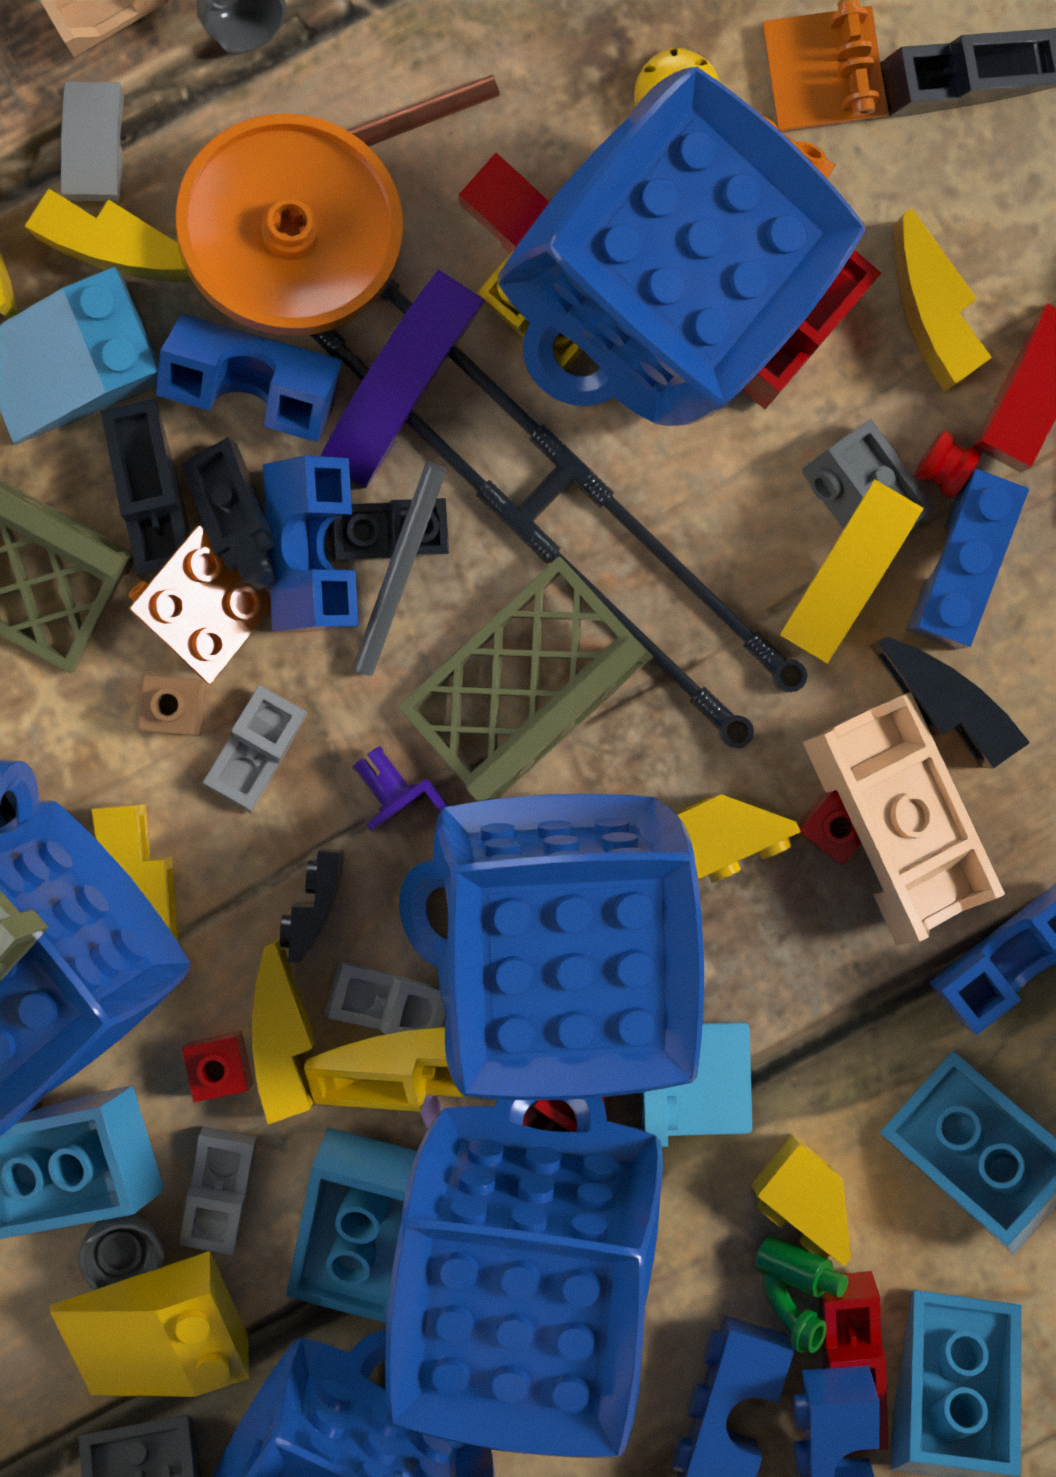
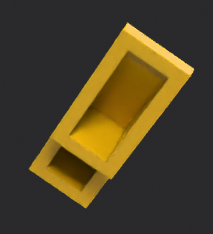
[25,188,192,282]
[893,208,992,393]
[780,479,923,663]
[91,803,180,945]
[252,938,317,1125]
[304,1027,475,1112]

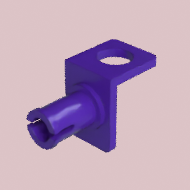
[352,746,449,831]

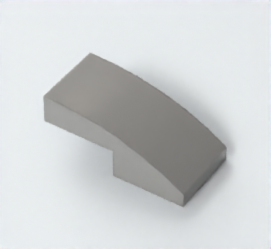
[61,81,124,202]
[203,685,307,814]
[323,961,446,1034]
[179,1126,257,1255]

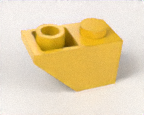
[675,793,801,883]
[751,1134,851,1267]

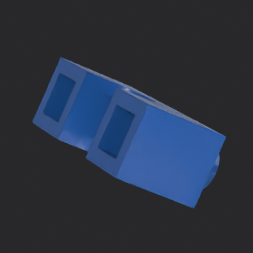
[156,313,342,442]
[263,455,359,632]
[906,469,1030,650]
[929,883,1056,1035]
[672,1315,794,1477]
[793,1366,879,1477]

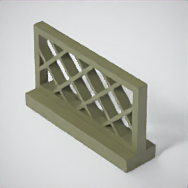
[0,479,134,673]
[398,556,653,802]

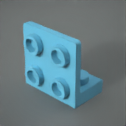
[640,1022,752,1147]

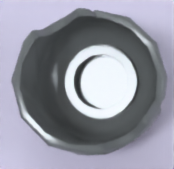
[196,0,287,54]
[78,1214,165,1290]

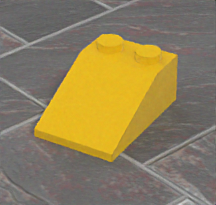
[50,1251,249,1397]

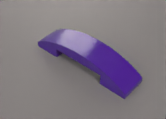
[320,269,486,488]

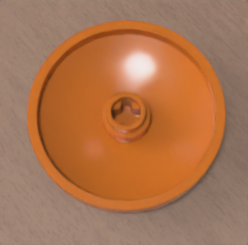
[176,113,403,336]

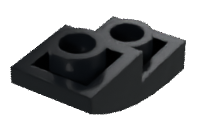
[330,498,449,562]
[280,848,344,963]

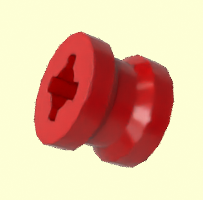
[913,429,982,500]

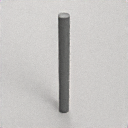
[352,462,447,676]

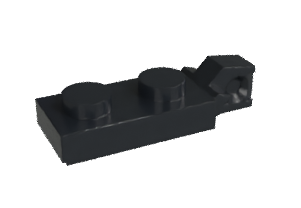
[182,437,277,591]

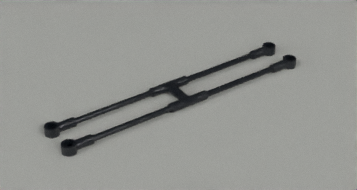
[309,277,808,748]

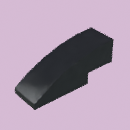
[880,28,1056,117]
[101,399,191,584]
[870,637,1030,769]

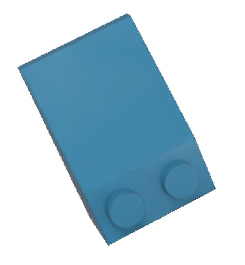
[0,267,159,445]
[879,1051,1056,1255]
[0,1085,164,1239]
[286,1127,417,1323]
[891,1290,1021,1477]

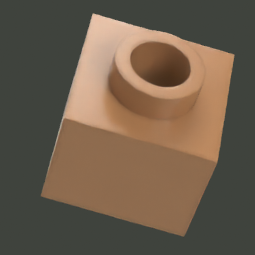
[138,674,206,736]

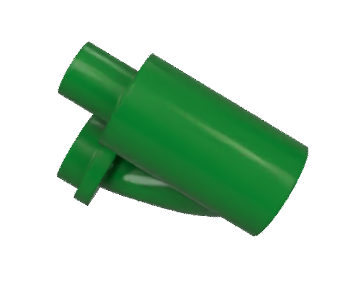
[755,1236,848,1353]

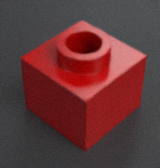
[798,790,862,866]
[182,1030,253,1103]

